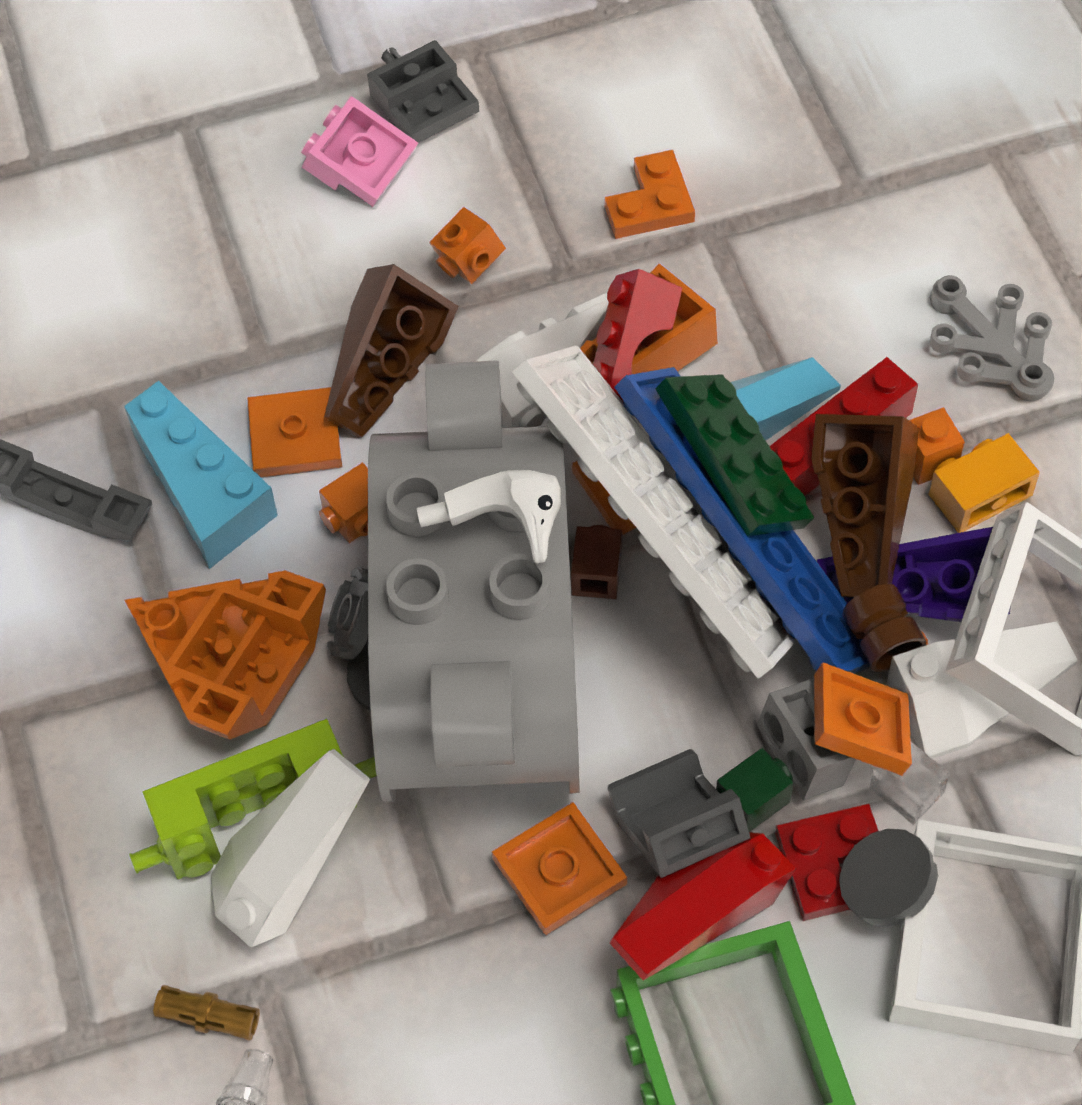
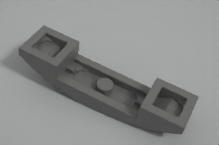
[0,439,152,540]

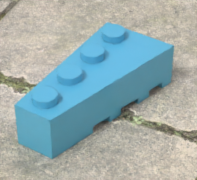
[124,381,278,569]

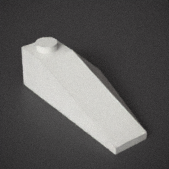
[476,293,609,428]
[211,749,370,947]

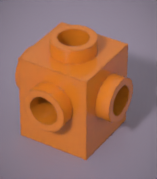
[429,207,506,284]

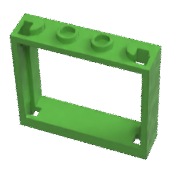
[610,921,856,1105]

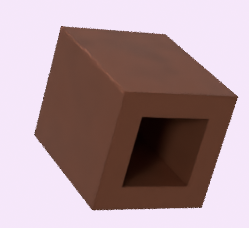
[571,525,622,600]

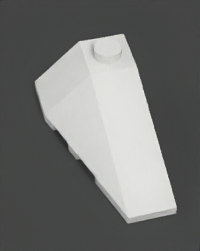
[887,621,1078,762]

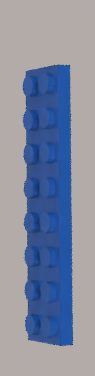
[614,367,870,674]

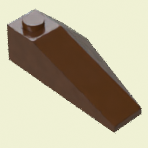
[811,414,919,598]

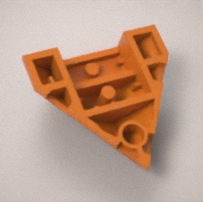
[124,570,326,740]

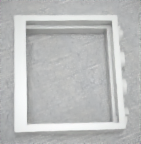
[945,502,1082,756]
[889,819,1082,1055]

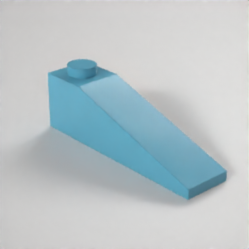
[731,357,841,441]

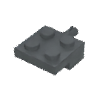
[367,40,479,143]

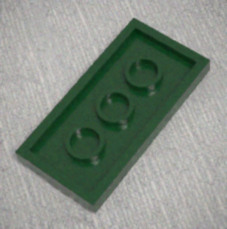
[655,374,815,536]

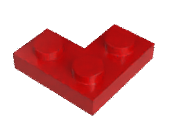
[775,803,878,921]

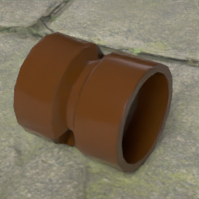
[842,584,927,672]

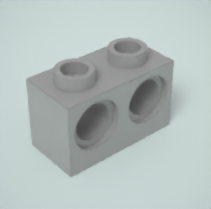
[757,679,856,800]

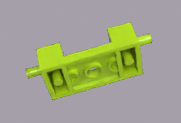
[129,718,377,880]

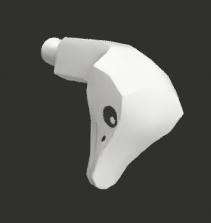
[417,470,561,564]

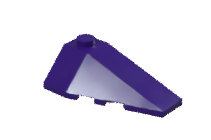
[816,527,1011,622]

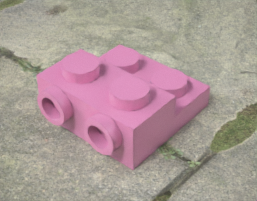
[301,96,418,207]

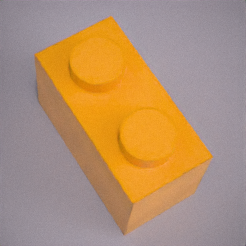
[929,433,1040,533]

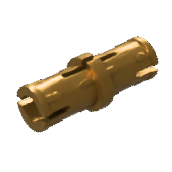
[153,985,260,1040]

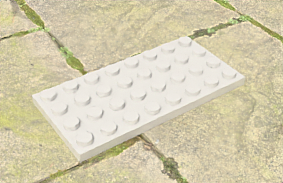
[512,345,797,679]

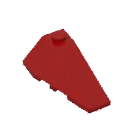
[610,832,796,981]

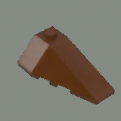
[324,264,459,438]

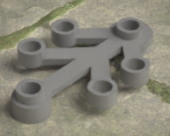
[929,275,1054,401]

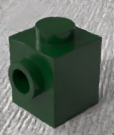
[716,748,794,832]

